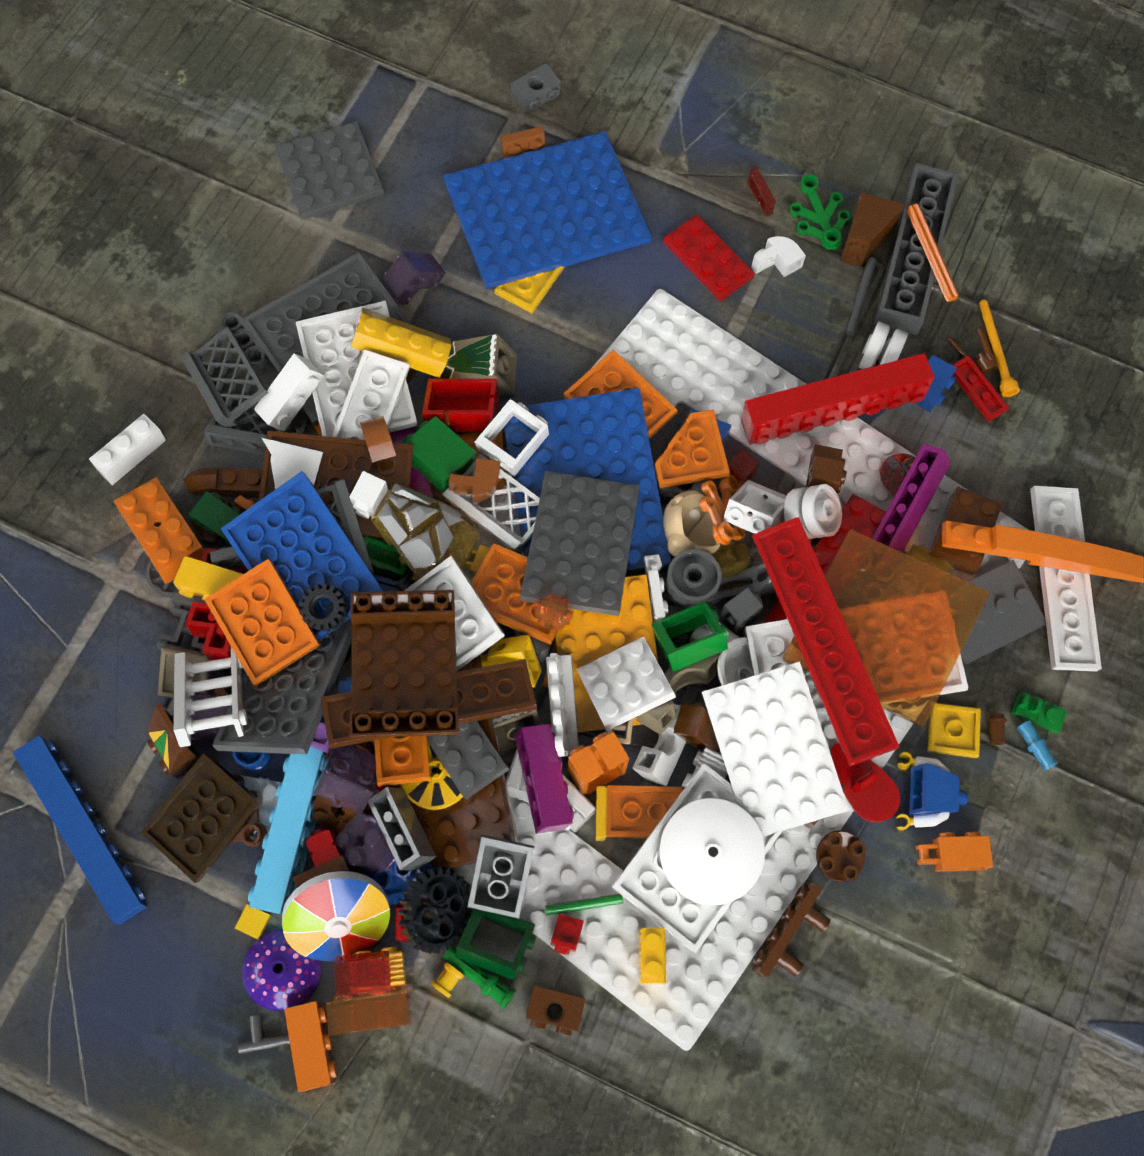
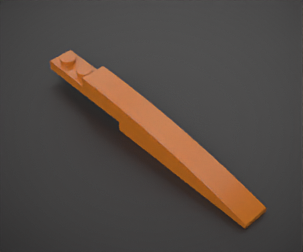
[942,520,1144,583]

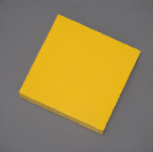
[927,702,981,758]

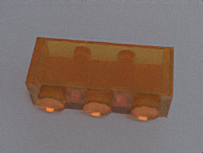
[326,987,412,1036]

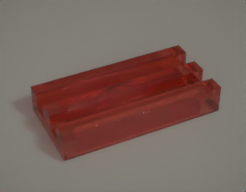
[747,168,776,217]

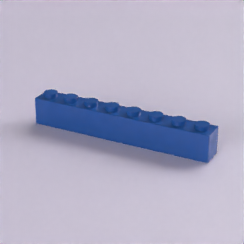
[13,735,147,925]

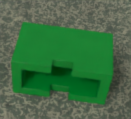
[363,536,408,579]

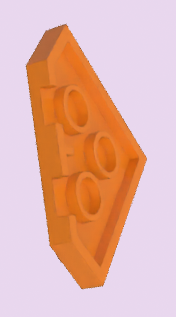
[654,409,730,489]

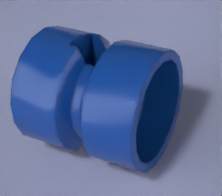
[233,751,272,774]

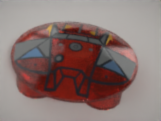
[879,453,916,497]

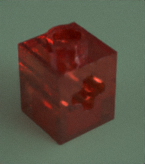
[728,448,760,488]

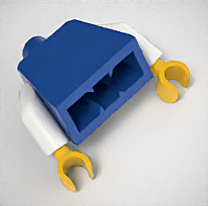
[895,752,968,831]

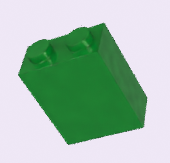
[401,416,477,492]

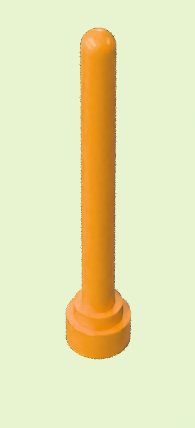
[979,299,1020,397]

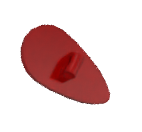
[831,743,900,822]

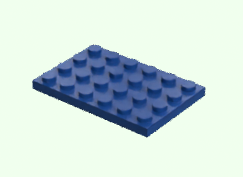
[221,471,385,641]

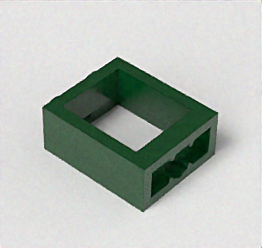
[455,909,537,981]

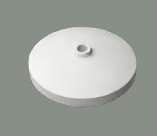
[660,798,765,905]

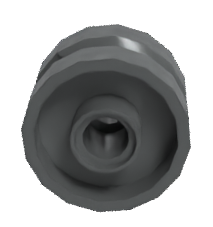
[665,549,722,609]

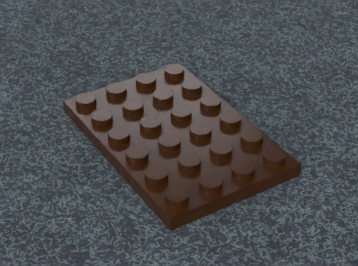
[259,431,414,541]

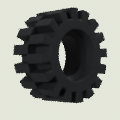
[299,583,349,631]

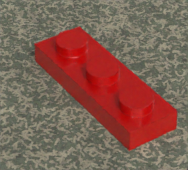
[952,355,1009,423]

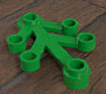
[789,174,851,250]

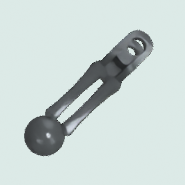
[691,563,776,606]

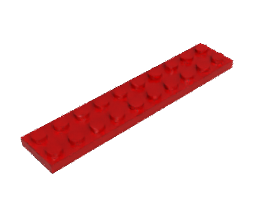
[752,517,899,767]

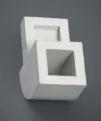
[751,236,806,277]

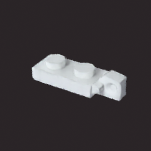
[643,554,668,622]

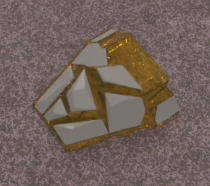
[371,482,480,582]

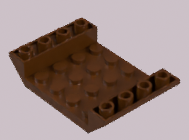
[350,590,459,738]

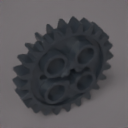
[398,865,471,954]

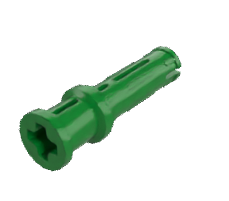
[442,945,517,1010]

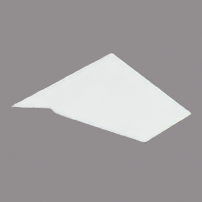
[262,438,323,489]

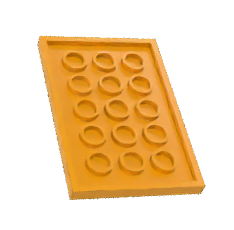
[555,575,658,733]

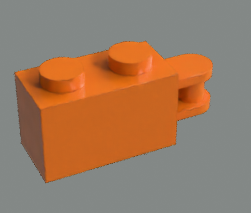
[915,832,993,872]

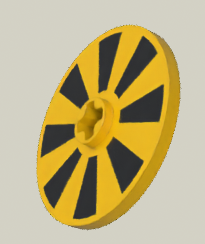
[400,741,463,810]

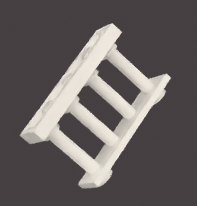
[174,647,247,747]

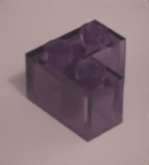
[381,252,446,305]

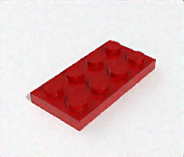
[663,214,755,302]

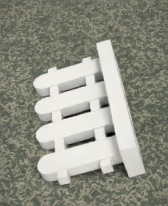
[546,653,579,757]

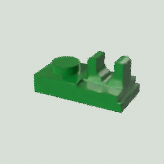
[1010,691,1068,734]

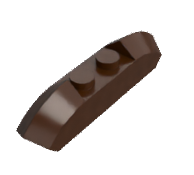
[183,467,263,498]

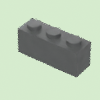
[368,787,436,870]

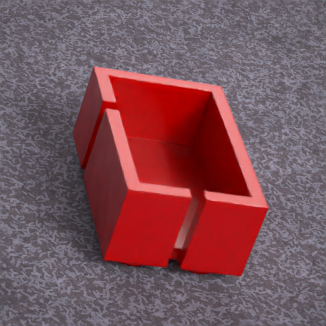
[422,379,500,432]

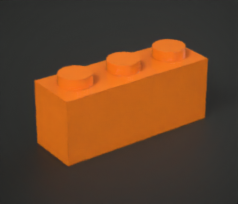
[284,1001,337,1092]

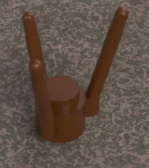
[947,327,998,375]

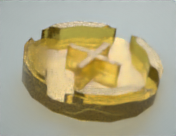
[711,541,752,577]

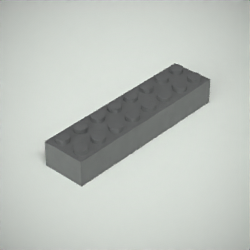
[874,163,958,335]

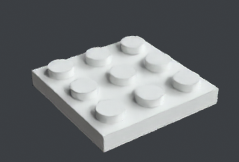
[577,636,676,731]

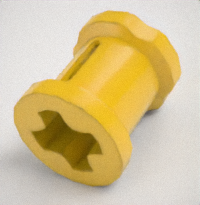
[430,962,464,998]

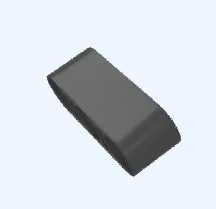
[221,312,269,375]

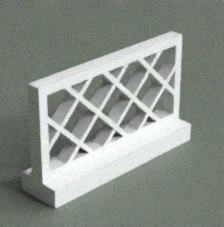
[442,454,540,554]

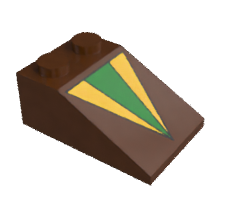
[146,703,200,779]

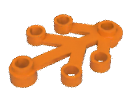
[699,475,745,545]

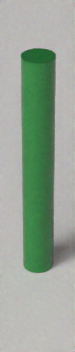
[545,894,623,916]

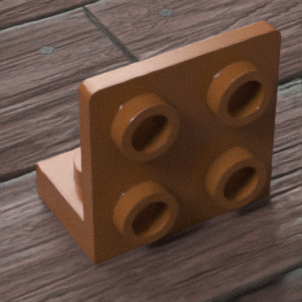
[500,126,545,158]

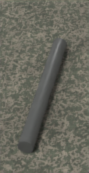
[846,257,876,336]

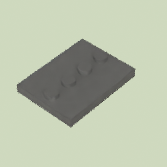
[946,560,1046,665]

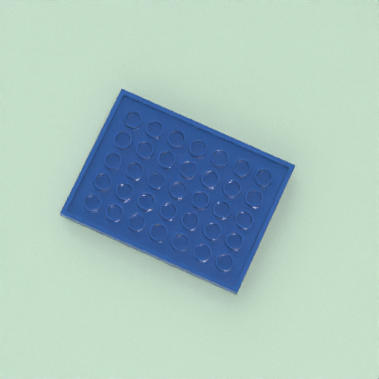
[443,131,652,289]
[504,388,671,573]

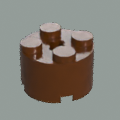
[313,774,372,836]

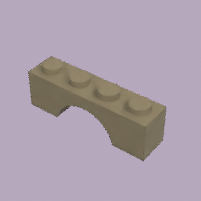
[636,653,720,735]

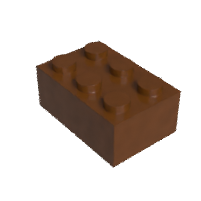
[927,486,1003,575]

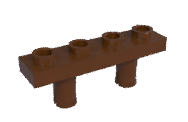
[752,883,831,977]

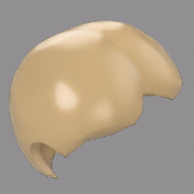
[663,490,721,557]

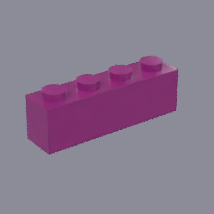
[514,724,574,834]

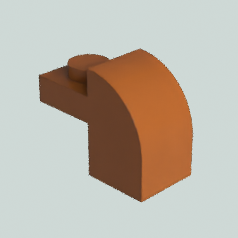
[360,416,396,462]
[449,458,500,503]

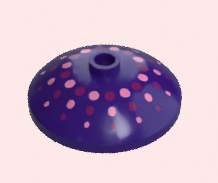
[242,929,322,1011]

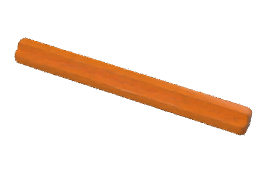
[907,203,959,302]

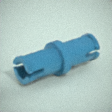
[1016,720,1058,771]

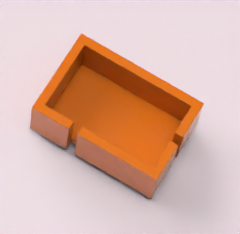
[567,732,629,797]

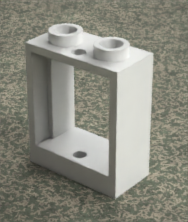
[475,399,549,476]
[723,480,787,534]

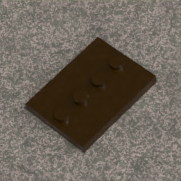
[140,753,263,883]

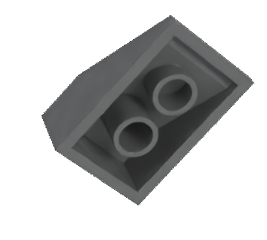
[468,835,534,918]

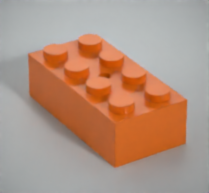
[114,477,204,584]

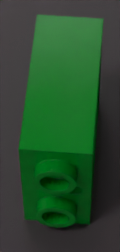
[651,601,729,672]

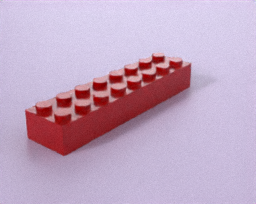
[741,353,935,445]

